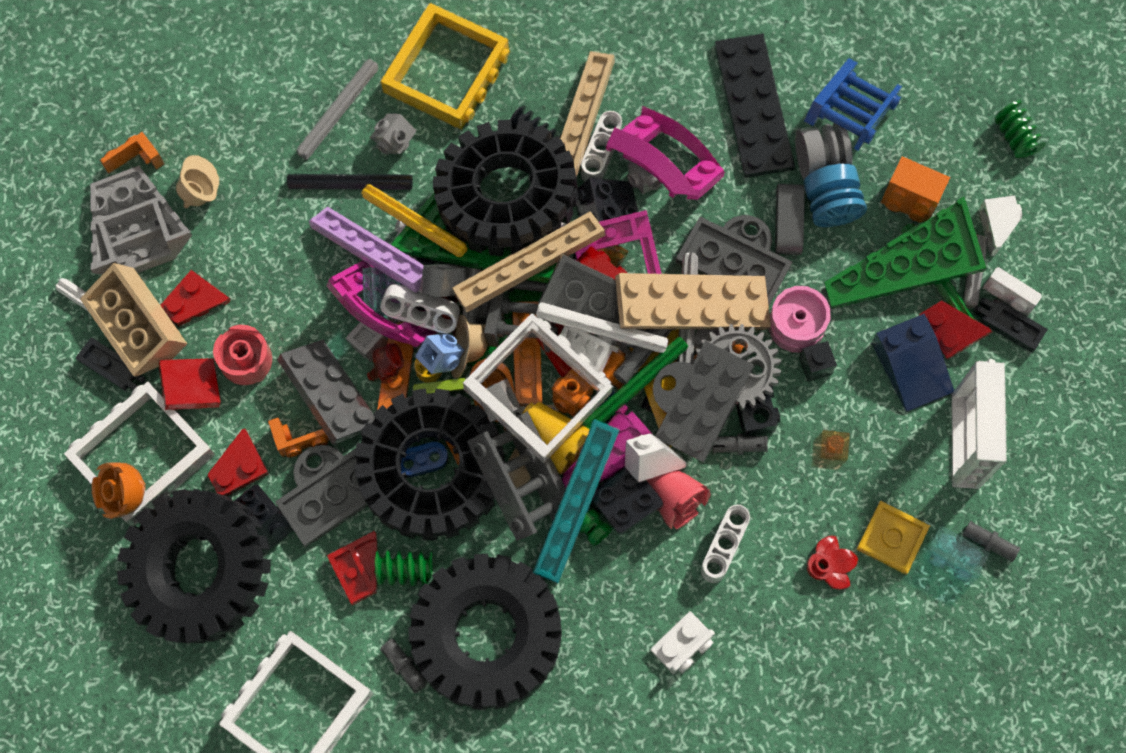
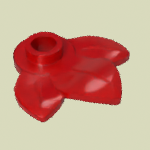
[807,536,858,590]

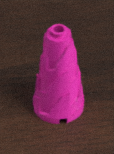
[561,405,653,488]

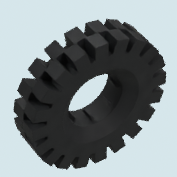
[433,119,578,256]
[354,388,505,540]
[117,489,271,643]
[408,553,562,710]

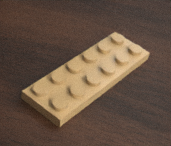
[615,273,771,330]

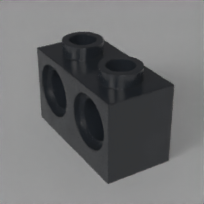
[735,385,780,436]

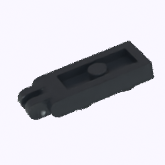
[974,298,1048,353]
[75,337,146,391]

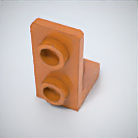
[100,132,164,174]
[268,418,330,458]

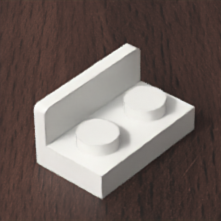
[552,326,619,373]
[650,611,715,675]

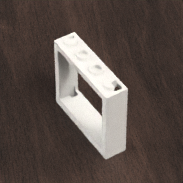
[463,313,613,463]
[952,359,1006,489]
[64,382,215,526]
[219,631,374,753]

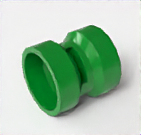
[579,508,613,547]

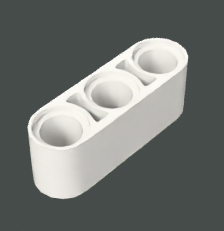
[581,111,622,182]
[381,284,460,334]
[701,505,750,583]

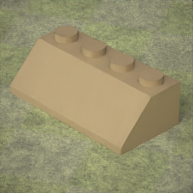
[80,263,188,377]

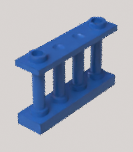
[804,58,902,151]

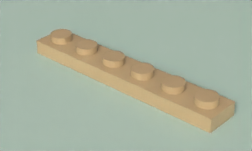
[560,51,615,177]
[452,211,605,313]

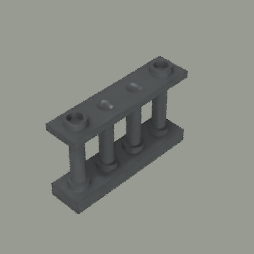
[484,280,558,352]
[467,411,566,541]

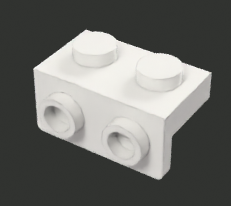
[983,267,1041,317]

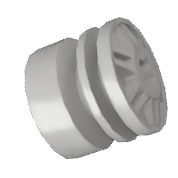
[795,123,852,180]

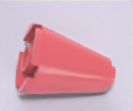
[647,470,711,529]

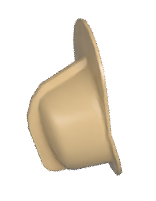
[176,155,219,208]
[451,315,487,378]

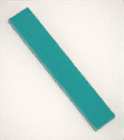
[533,419,620,583]

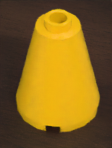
[522,402,590,475]

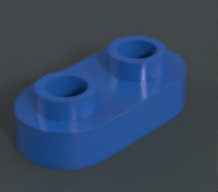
[401,442,448,478]

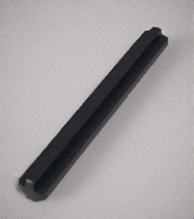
[287,174,413,190]

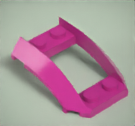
[606,106,725,200]
[575,210,661,274]
[326,260,439,348]

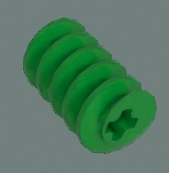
[994,100,1046,159]
[375,550,433,586]

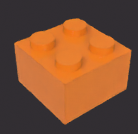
[881,156,950,222]

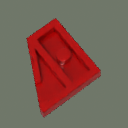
[919,300,992,359]
[207,428,269,496]
[327,531,377,606]

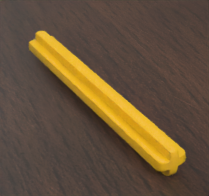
[361,184,468,257]

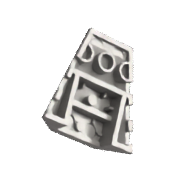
[90,166,192,275]

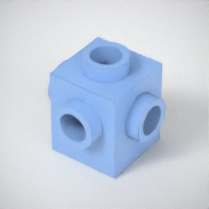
[415,333,465,374]

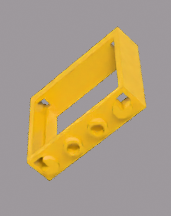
[381,3,511,130]

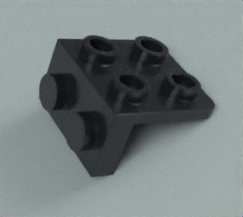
[577,178,639,222]
[591,469,663,535]
[234,485,293,555]

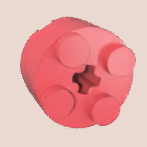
[213,325,273,385]

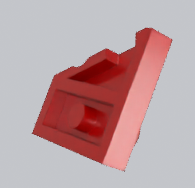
[160,270,231,326]

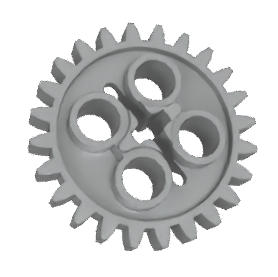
[693,324,781,411]

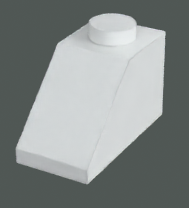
[979,196,1022,256]
[625,433,686,482]

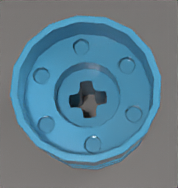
[803,164,867,227]

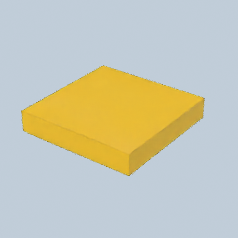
[856,501,930,575]

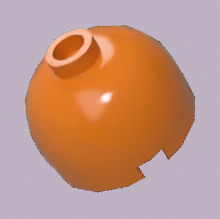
[92,462,146,519]

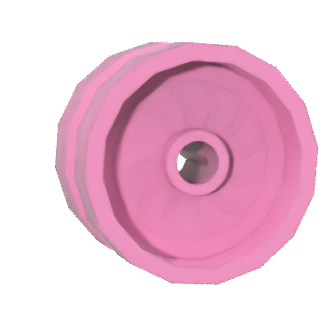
[768,286,830,352]

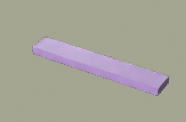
[309,207,423,293]

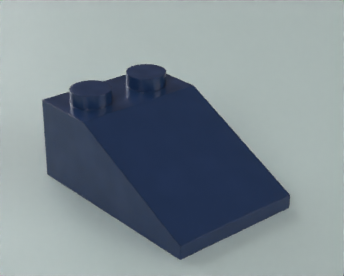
[871,314,954,412]

